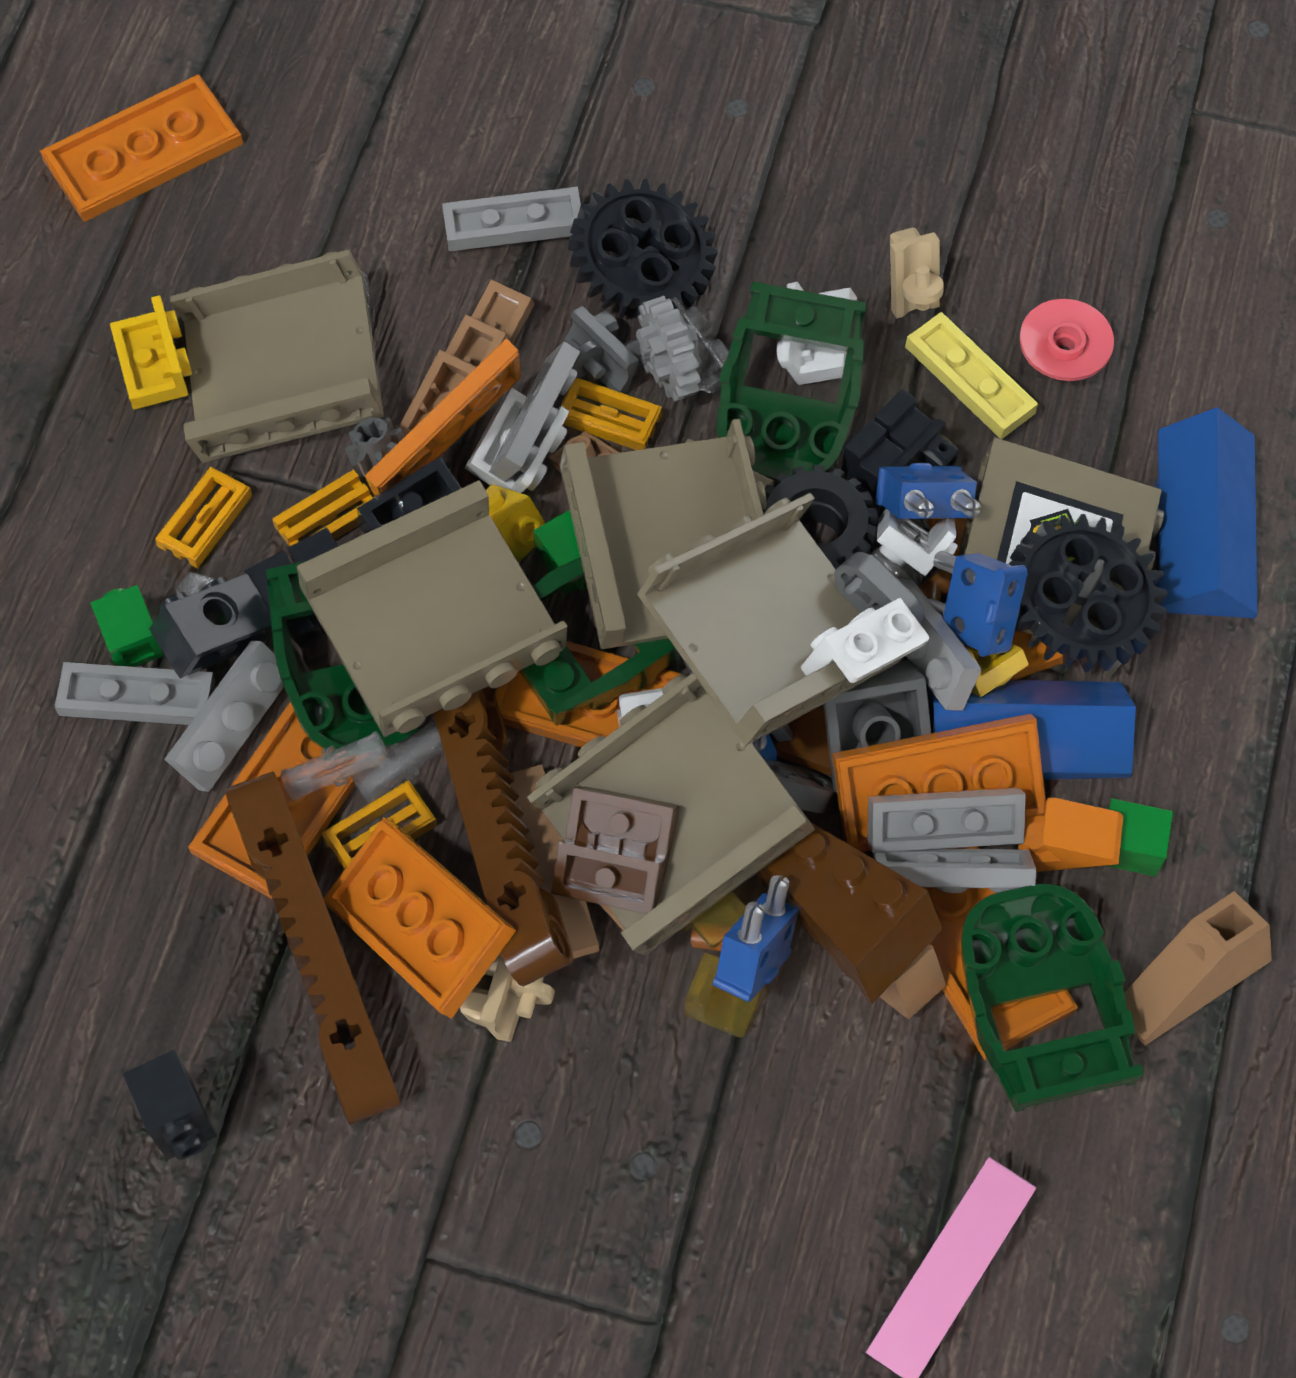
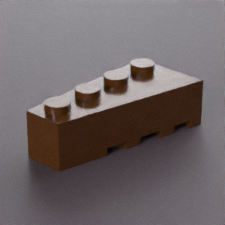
[757,822,943,1004]

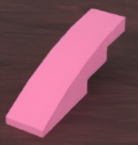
[866,1157,1037,1378]

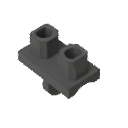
[563,306,644,394]

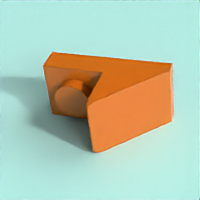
[1018,798,1124,872]

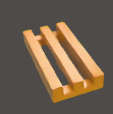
[561,378,662,450]
[155,466,253,569]
[272,469,374,547]
[321,780,437,870]

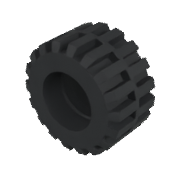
[762,465,878,578]

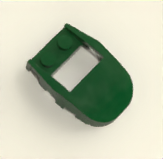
[717,282,866,480]
[519,557,682,726]
[266,560,426,755]
[961,884,1143,1112]

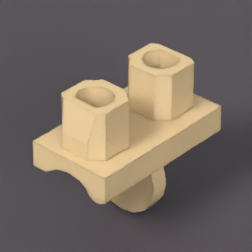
[890,227,944,319]
[460,952,555,1042]

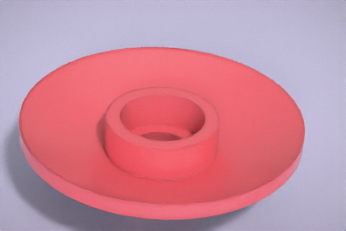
[1019,299,1114,381]

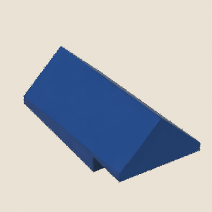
[1154,407,1257,618]
[926,680,1136,780]

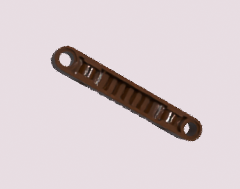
[433,686,573,987]
[224,771,400,1125]

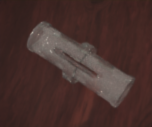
[352,719,444,803]
[281,731,389,801]

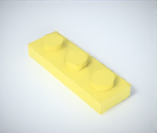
[905,312,1038,439]

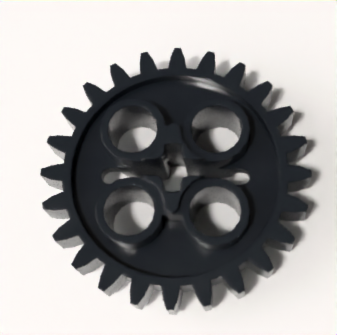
[567,179,718,321]
[1009,514,1168,672]

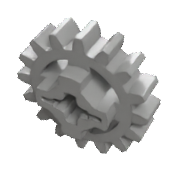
[636,296,702,402]

